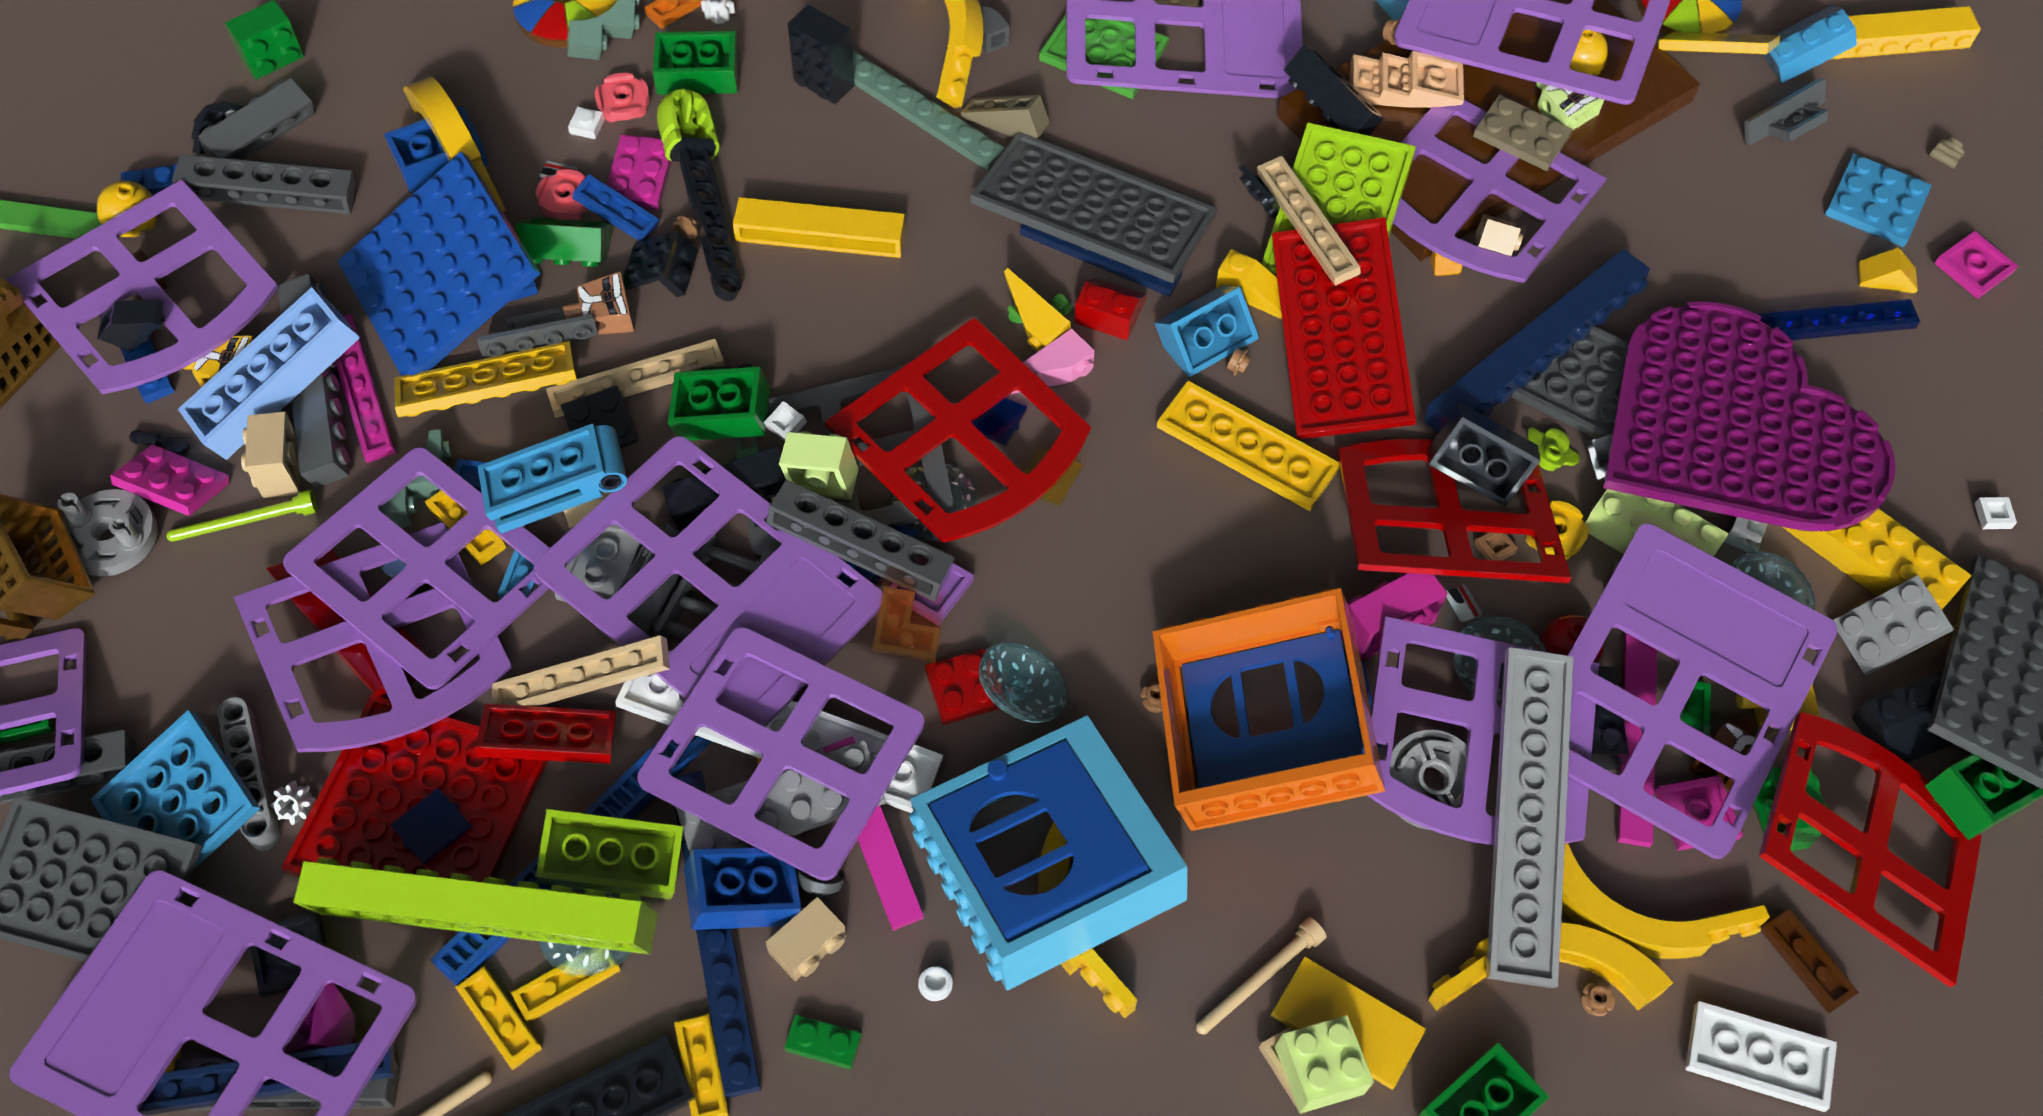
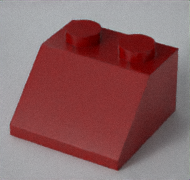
[1074,278,1147,341]

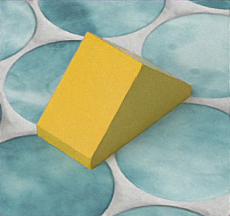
[1858,247,1918,293]

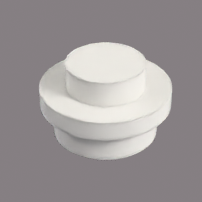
[918,966,953,1001]

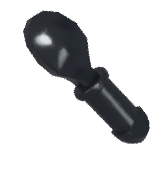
[129,430,190,454]

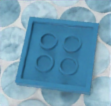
[1825,154,1932,247]

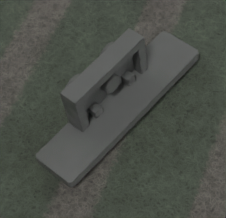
[1745,78,1828,145]
[477,307,598,358]

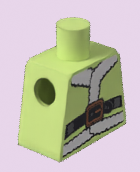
[1536,82,1604,130]

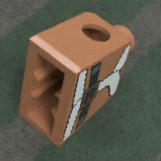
[563,272,634,334]

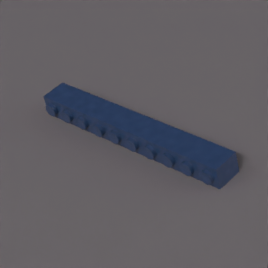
[1424,249,1650,433]

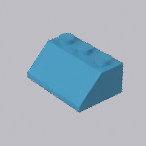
[1762,5,1857,84]
[1154,285,1259,377]

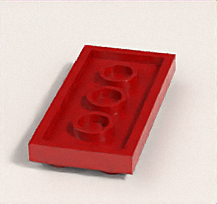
[476,703,616,764]

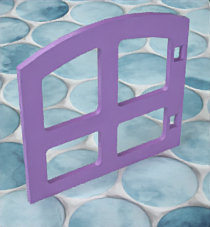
[1393,100,1607,283]
[5,179,278,394]
[234,522,512,752]
[1367,616,1599,845]

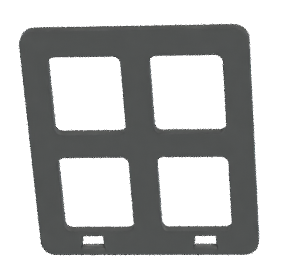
[734,366,954,558]

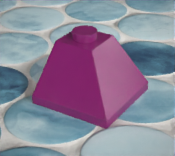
[285,983,356,1054]

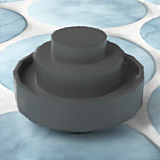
[796,868,845,898]

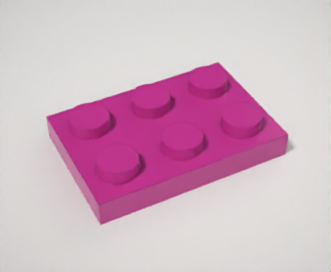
[607,134,672,210]
[110,444,229,516]

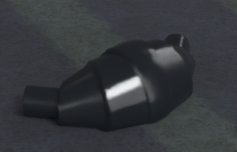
[191,101,244,155]

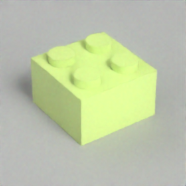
[779,431,859,500]
[1275,1015,1374,1114]

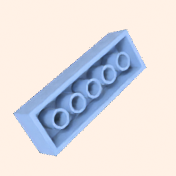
[178,287,360,460]

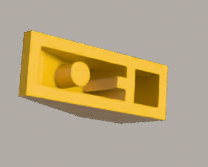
[1215,249,1282,320]
[1004,268,1071,352]

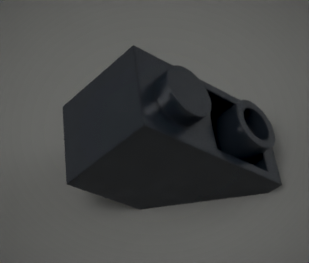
[97,299,165,352]

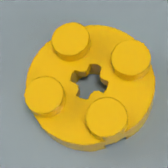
[1525,501,1589,560]

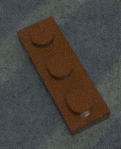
[1761,909,1859,1014]

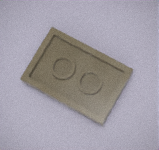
[1473,95,1573,171]

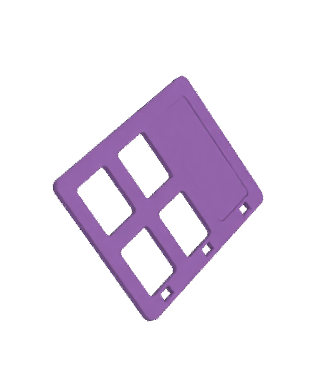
[1066,0,1303,99]
[1394,0,1670,105]
[534,437,885,727]
[1568,524,1837,859]
[9,871,417,1116]

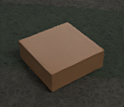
[1474,532,1518,561]

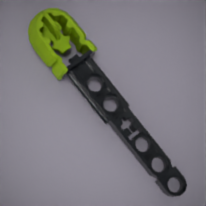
[657,89,742,301]

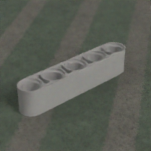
[217,697,281,851]

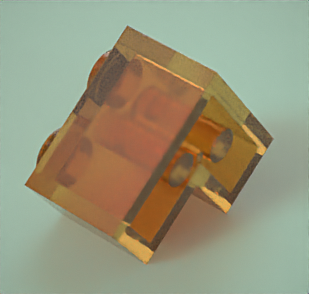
[872,586,941,663]

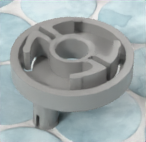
[57,489,158,577]
[1390,730,1467,830]

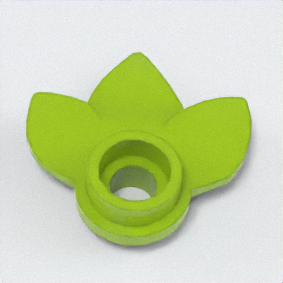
[1527,427,1580,471]

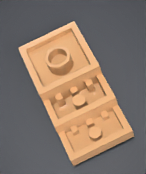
[1350,51,1464,107]

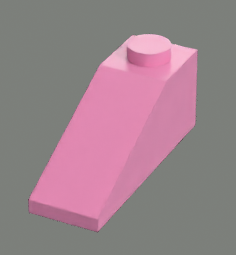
[1009,329,1095,395]

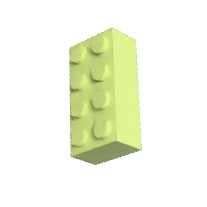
[1585,489,1729,557]

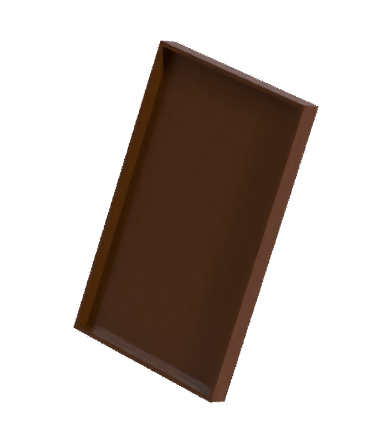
[1277,0,1700,262]

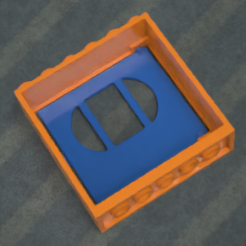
[1152,588,1386,831]

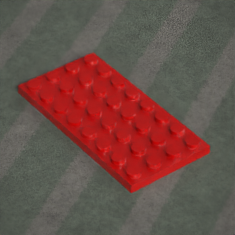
[1272,217,1416,440]

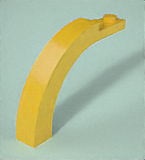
[937,0,983,108]
[403,76,506,213]
[1038,822,1137,1018]
[1562,843,1770,959]
[1428,922,1673,1011]

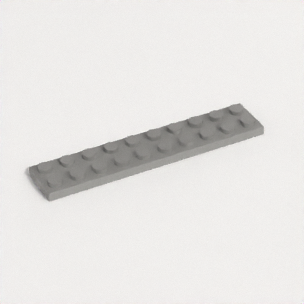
[1486,647,1573,988]

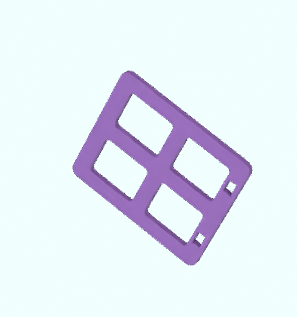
[283,448,566,689]
[637,627,924,881]
[0,628,87,796]

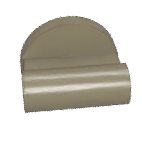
[1929,137,1965,169]

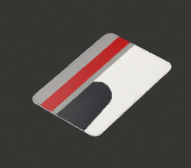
[540,161,577,178]
[1446,585,1482,622]

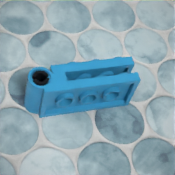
[477,423,627,534]

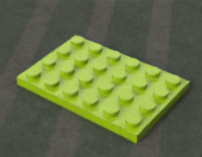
[1262,123,1416,277]

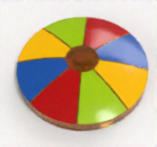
[513,0,617,48]
[1637,0,1742,35]

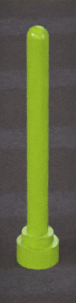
[166,489,318,542]

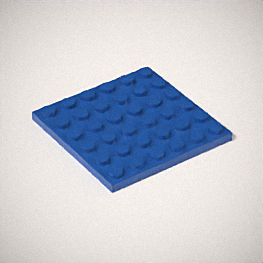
[337,152,541,376]

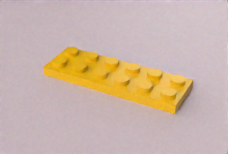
[394,341,577,417]
[1157,381,1340,511]

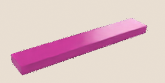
[336,314,396,463]
[822,736,924,931]

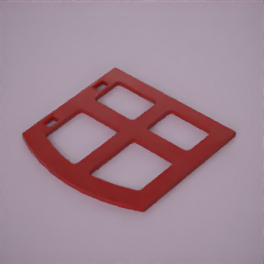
[824,317,1092,543]
[1337,439,1571,583]
[1759,712,1982,987]

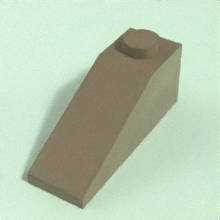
[960,95,1050,138]

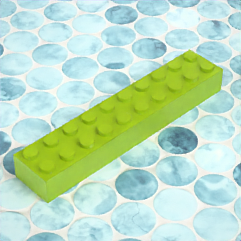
[294,858,658,955]

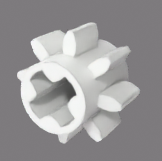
[701,0,735,24]
[270,781,316,825]

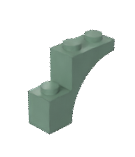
[567,0,639,60]
[379,429,453,528]

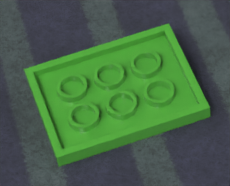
[1039,15,1169,99]

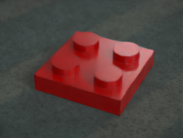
[924,649,1003,725]

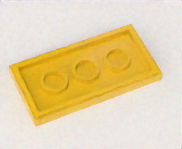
[1658,32,1780,54]
[1271,957,1426,1090]

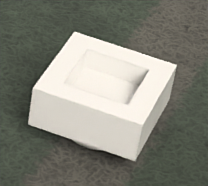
[568,107,605,139]
[763,401,807,441]
[1975,497,2017,529]

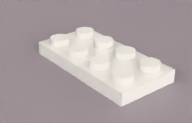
[1685,1001,1837,1112]

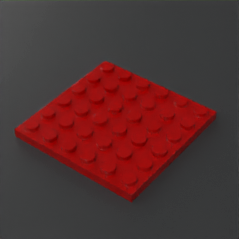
[281,694,548,883]

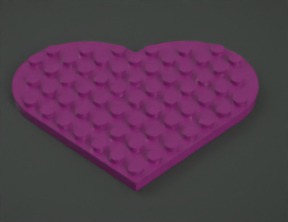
[1603,302,1896,531]

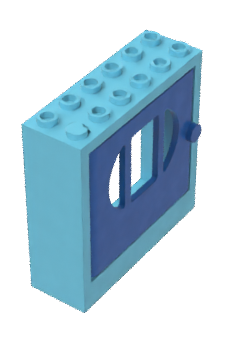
[909,715,1187,991]

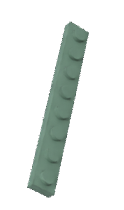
[852,50,1006,172]

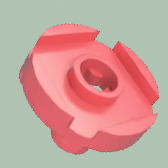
[594,73,650,122]
[536,169,588,220]

